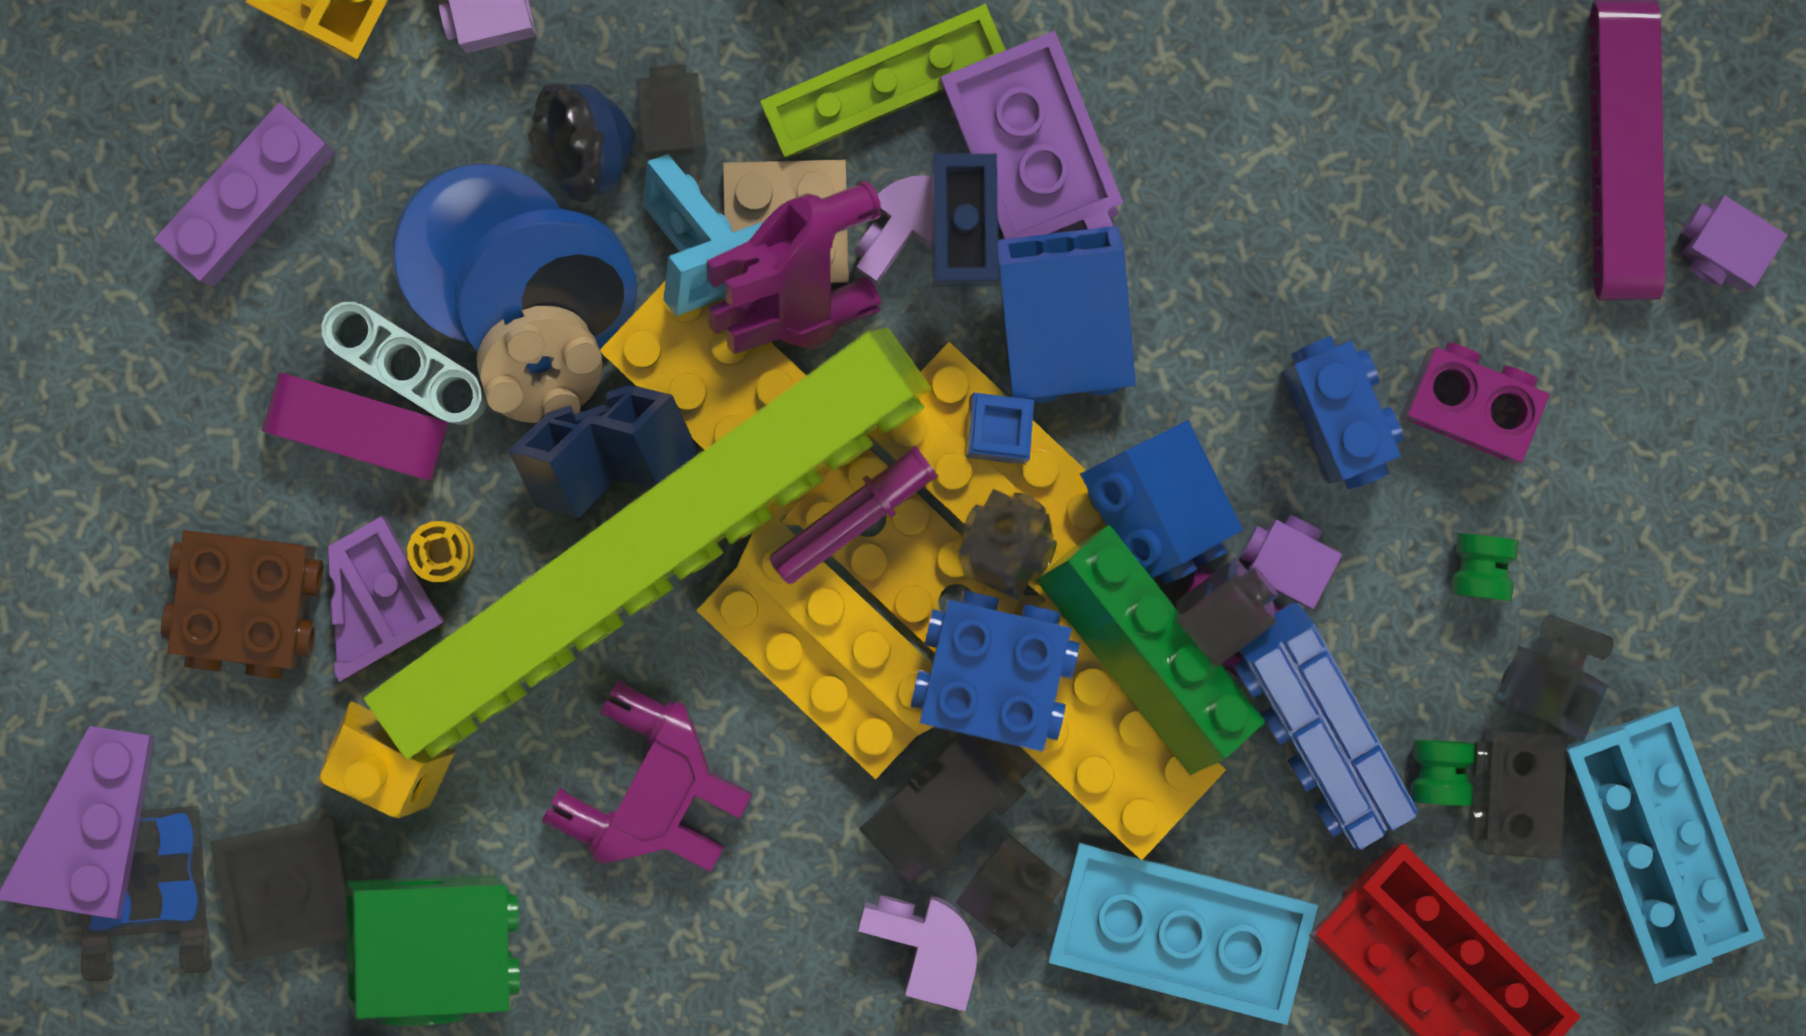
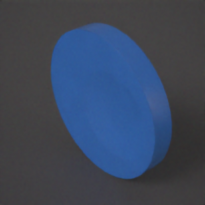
[391,163,560,342]

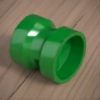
[1450,533,1519,601]
[1411,739,1476,806]

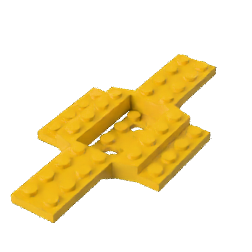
[600,280,1226,861]

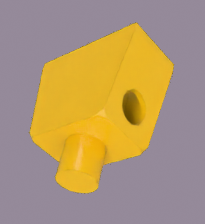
[318,701,456,818]

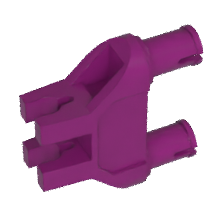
[706,181,881,354]
[541,679,753,872]

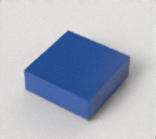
[965,392,1034,465]

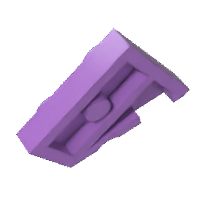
[328,516,445,682]

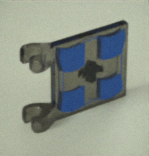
[81,806,212,982]

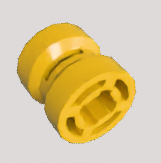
[407,521,475,582]

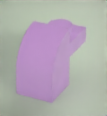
[854,175,932,285]
[858,894,977,1011]

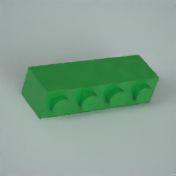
[1036,525,1265,775]

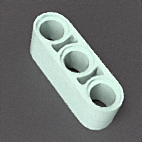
[321,302,488,425]

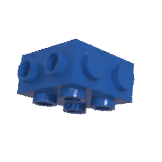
[1281,335,1404,490]
[1080,420,1243,586]
[910,590,1080,751]

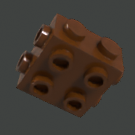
[161,530,323,679]

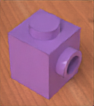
[1679,195,1787,292]
[1239,515,1342,609]

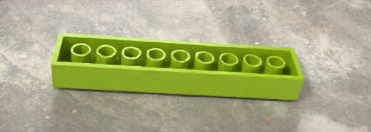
[363,327,932,760]

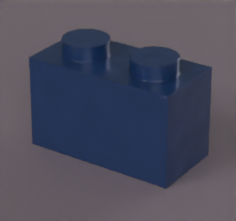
[931,153,999,287]

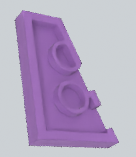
[0,726,155,919]

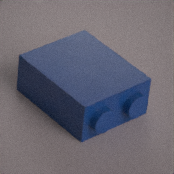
[998,226,1136,403]

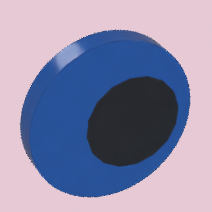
[455,209,637,374]

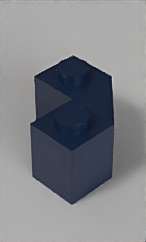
[508,385,699,519]

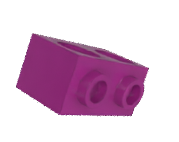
[1400,342,1550,464]

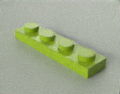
[760,4,1006,160]

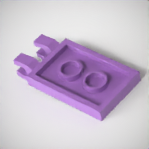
[939,31,1123,239]

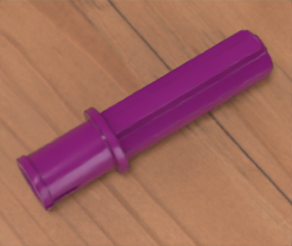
[769,446,939,584]

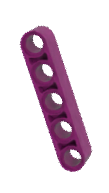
[1589,0,1665,300]

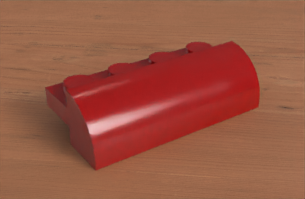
[1309,843,1581,1036]

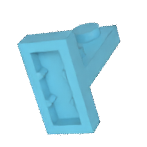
[642,154,764,316]

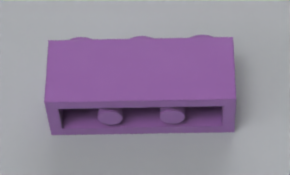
[154,102,336,287]

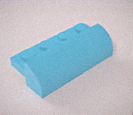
[1564,705,1765,984]

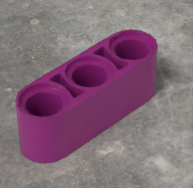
[261,372,449,481]

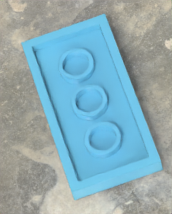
[1048,842,1318,1025]

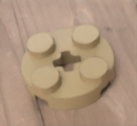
[477,306,603,423]

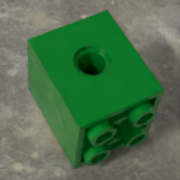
[345,875,520,1026]

